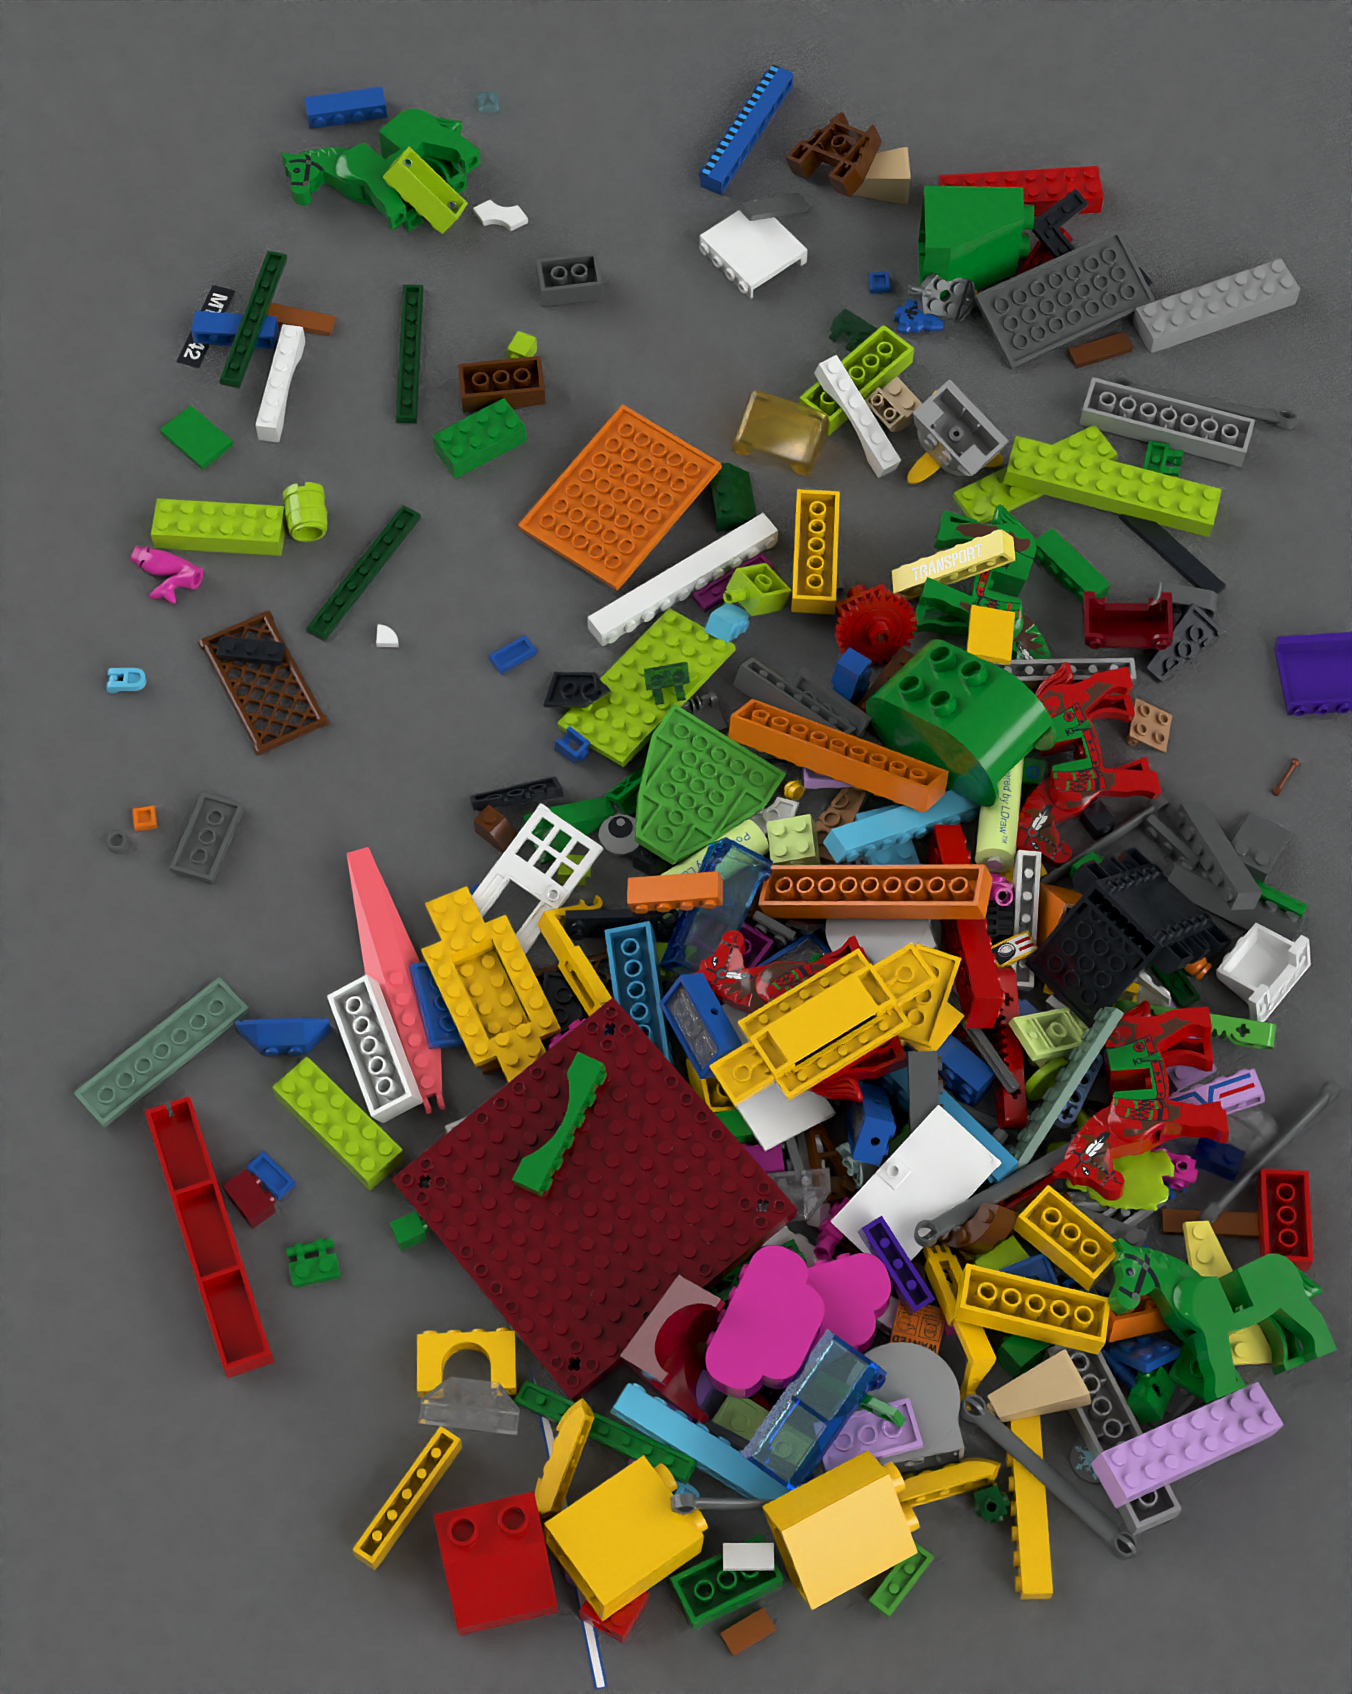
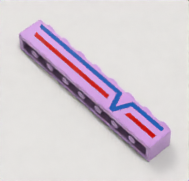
[1074,1069,1265,1133]

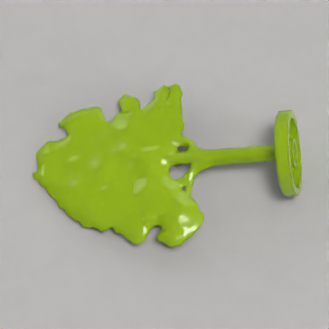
[1025,1057,1174,1211]

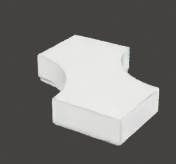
[473,199,528,231]
[750,797,799,835]

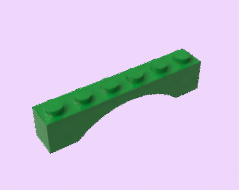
[512,1052,607,1197]

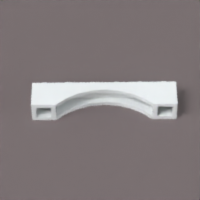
[256,324,305,442]
[814,355,901,478]

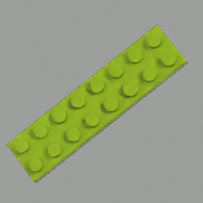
[953,425,1118,524]

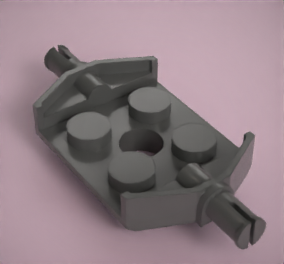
[907,273,979,322]

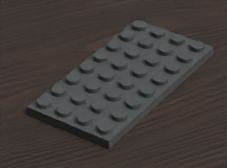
[974,229,1155,370]

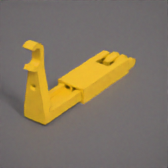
[537,895,612,1016]
[923,1244,997,1410]

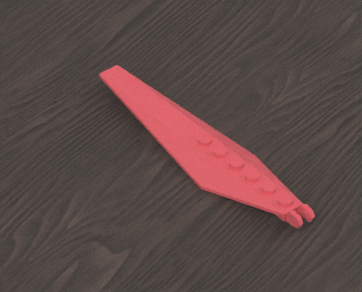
[347,847,446,1114]

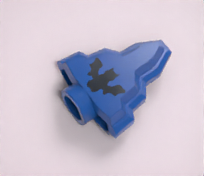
[894,299,945,334]

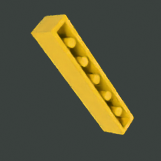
[352,1426,462,1571]

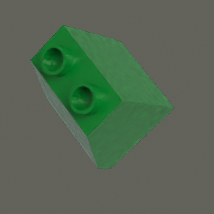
[918,186,1034,299]

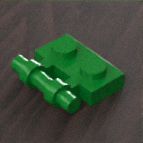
[286,1237,341,1289]

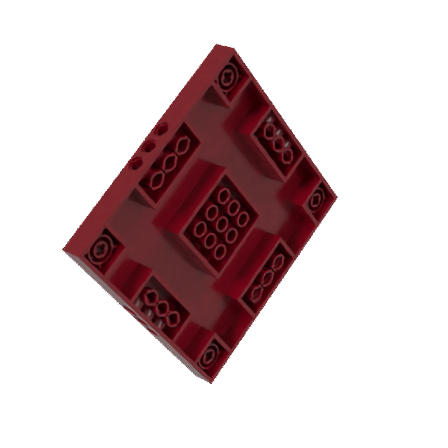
[391,997,799,1403]

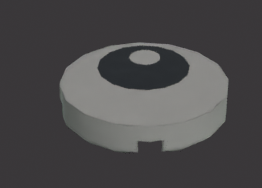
[599,814,639,857]

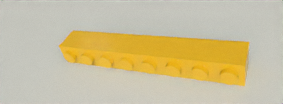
[1006,1415,1053,1600]

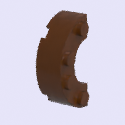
[938,1203,1018,1255]

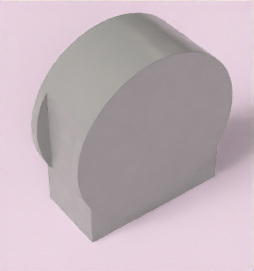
[826,919,943,965]
[843,1342,964,1474]

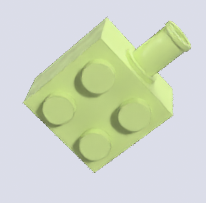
[766,814,821,865]

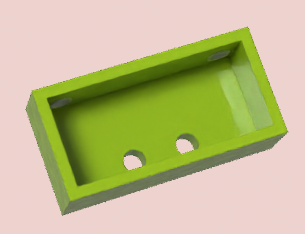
[383,147,468,234]

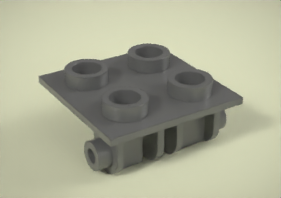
[680,691,728,731]

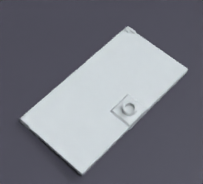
[717,1004,836,1151]
[830,1105,1001,1261]

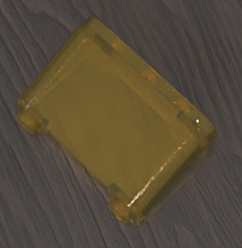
[732,390,829,477]

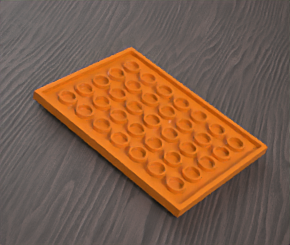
[518,404,722,591]

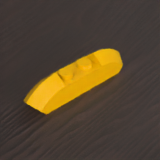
[535,1398,595,1520]
[897,1457,1001,1507]

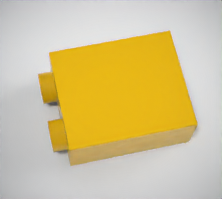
[762,1450,920,1610]
[544,1455,708,1621]

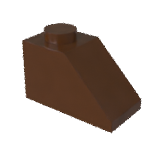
[474,805,518,854]

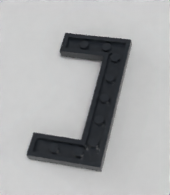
[1031,189,1153,287]

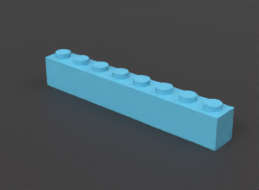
[823,790,980,864]
[610,1383,796,1499]

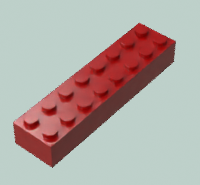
[938,166,1104,217]

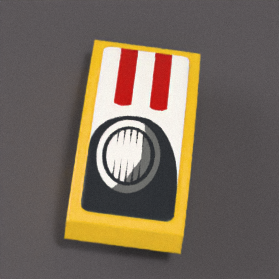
[991,930,1038,968]

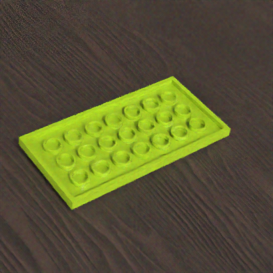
[557,608,736,767]

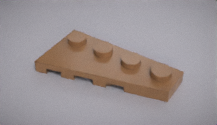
[816,787,870,865]

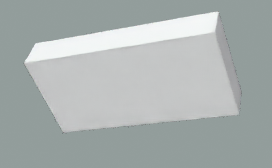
[723,1543,774,1571]

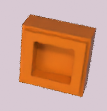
[132,805,158,832]

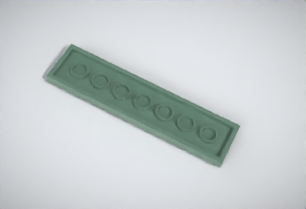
[73,977,250,1128]
[1008,1006,1124,1171]

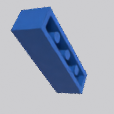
[304,86,387,129]
[191,311,279,349]

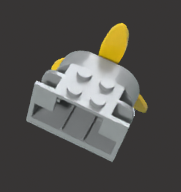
[907,379,1008,485]

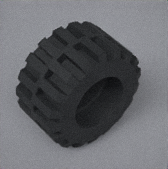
[986,900,1014,947]

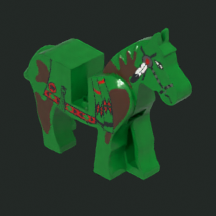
[913,504,1052,690]

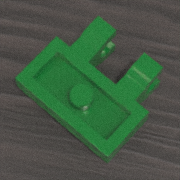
[1143,441,1184,478]

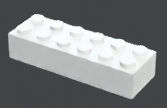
[327,975,423,1123]

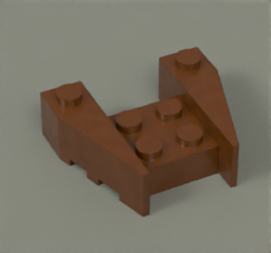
[785,112,882,198]

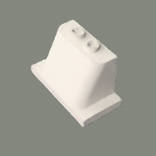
[1216,923,1311,1022]

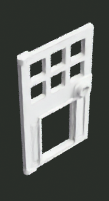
[472,803,604,955]

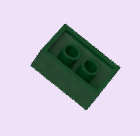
[708,463,757,532]

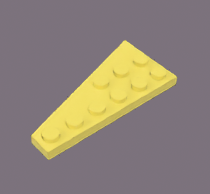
[1182,1221,1272,1365]

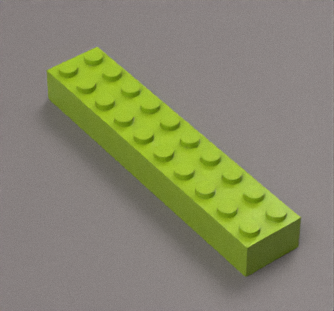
[1003,436,1222,537]

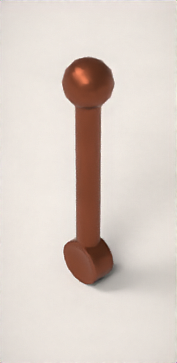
[1272,758,1300,796]

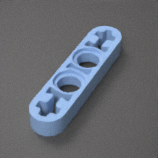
[1054,1053,1103,1128]

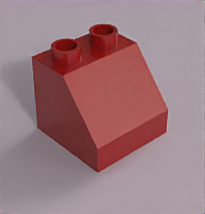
[433,1491,558,1636]

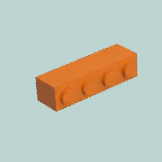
[627,871,723,914]
[1106,1294,1170,1342]

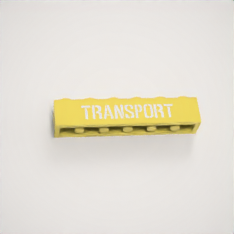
[892,529,1015,600]

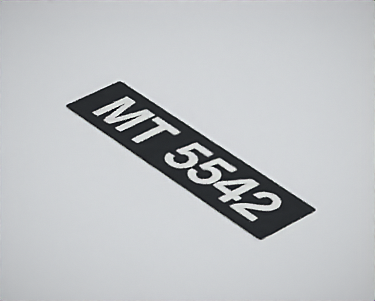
[176,285,235,368]

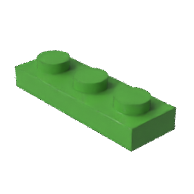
[868,1541,934,1619]

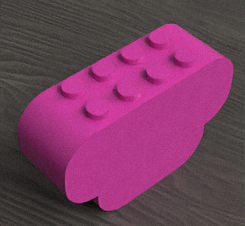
[706,1245,825,1398]
[806,1253,891,1368]

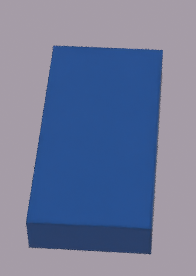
[488,635,537,675]
[246,1151,296,1201]

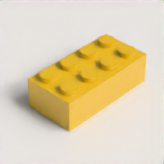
[1013,1185,1116,1292]

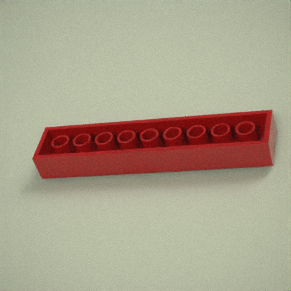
[926,825,1005,1028]

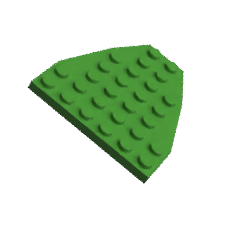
[634,704,786,865]

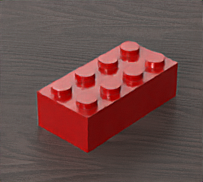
[1256,1169,1314,1271]

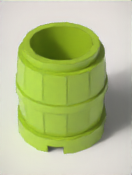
[283,482,328,542]

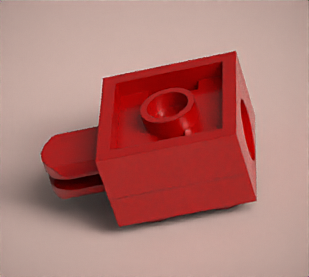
[579,1591,649,1644]

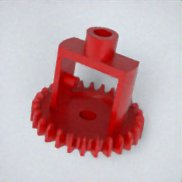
[835,583,918,666]

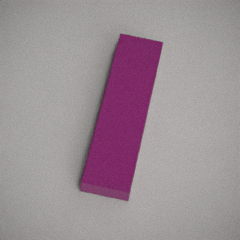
[692,552,774,613]

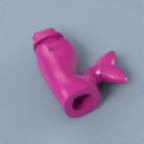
[130,546,203,604]

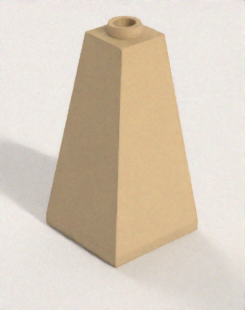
[830,147,911,205]
[986,1349,1091,1422]

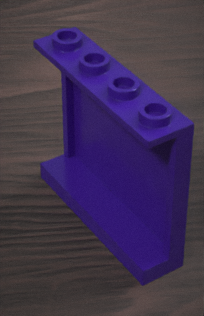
[1274,632,1352,716]

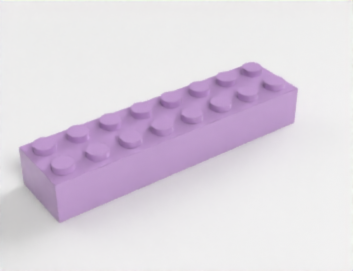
[1091,1382,1284,1508]

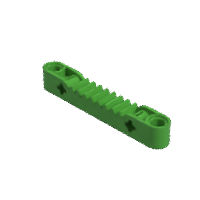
[1115,1000,1276,1050]

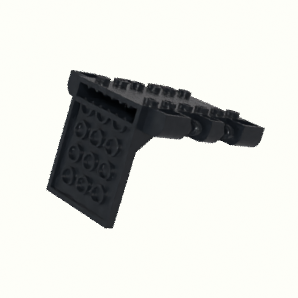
[1025,847,1232,1029]

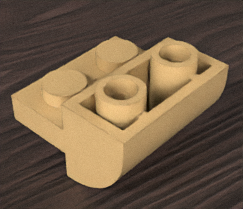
[865,376,922,432]

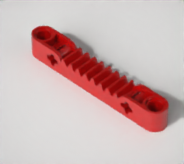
[993,967,1027,1129]

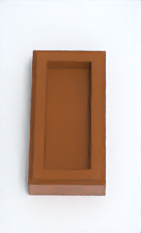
[720,1607,777,1657]

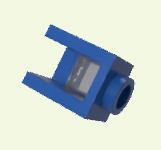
[554,726,590,765]

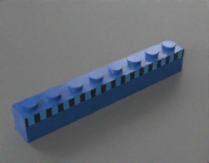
[699,65,794,195]

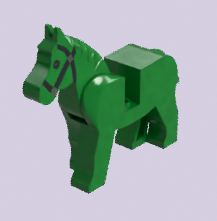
[281,109,481,232]
[1108,1238,1337,1403]

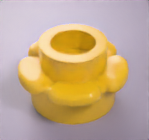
[784,780,804,801]

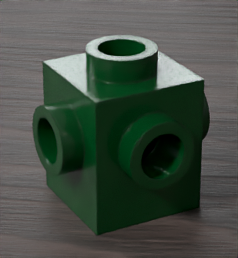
[972,1481,1011,1524]

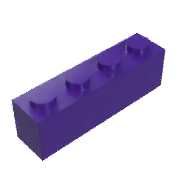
[858,1216,935,1315]

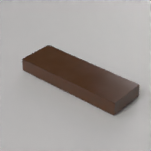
[1068,332,1133,369]

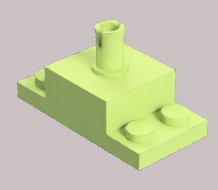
[1008,1007,1088,1068]

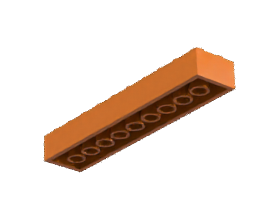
[728,699,949,813]
[758,864,993,919]

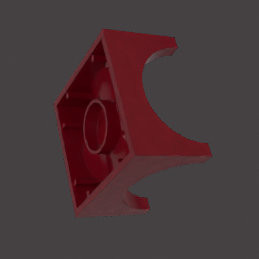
[620,1275,725,1425]

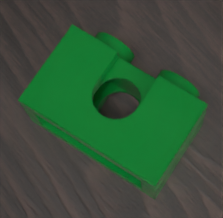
[1126,1366,1175,1424]

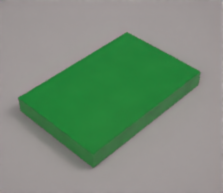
[160,405,233,470]

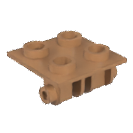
[1126,698,1172,753]

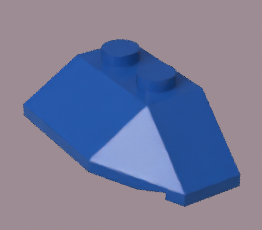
[236,1018,331,1057]

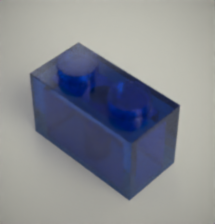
[1191,1137,1246,1182]

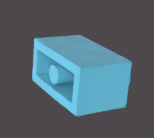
[704,603,750,643]

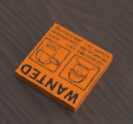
[890,1300,946,1355]

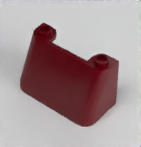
[1082,591,1173,650]

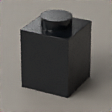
[1079,800,1116,841]

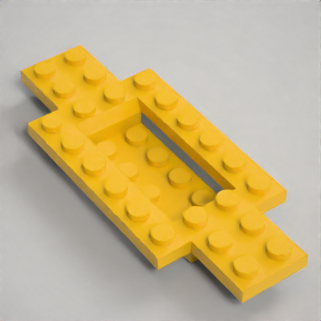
[421,886,561,1083]
[709,942,938,1107]

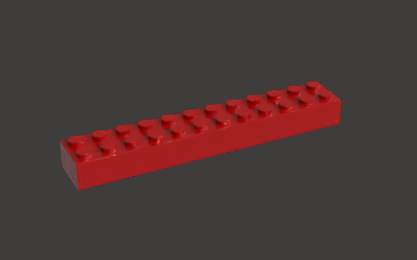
[145,1096,275,1378]

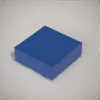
[868,272,891,293]

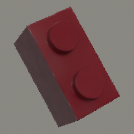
[222,1169,276,1229]

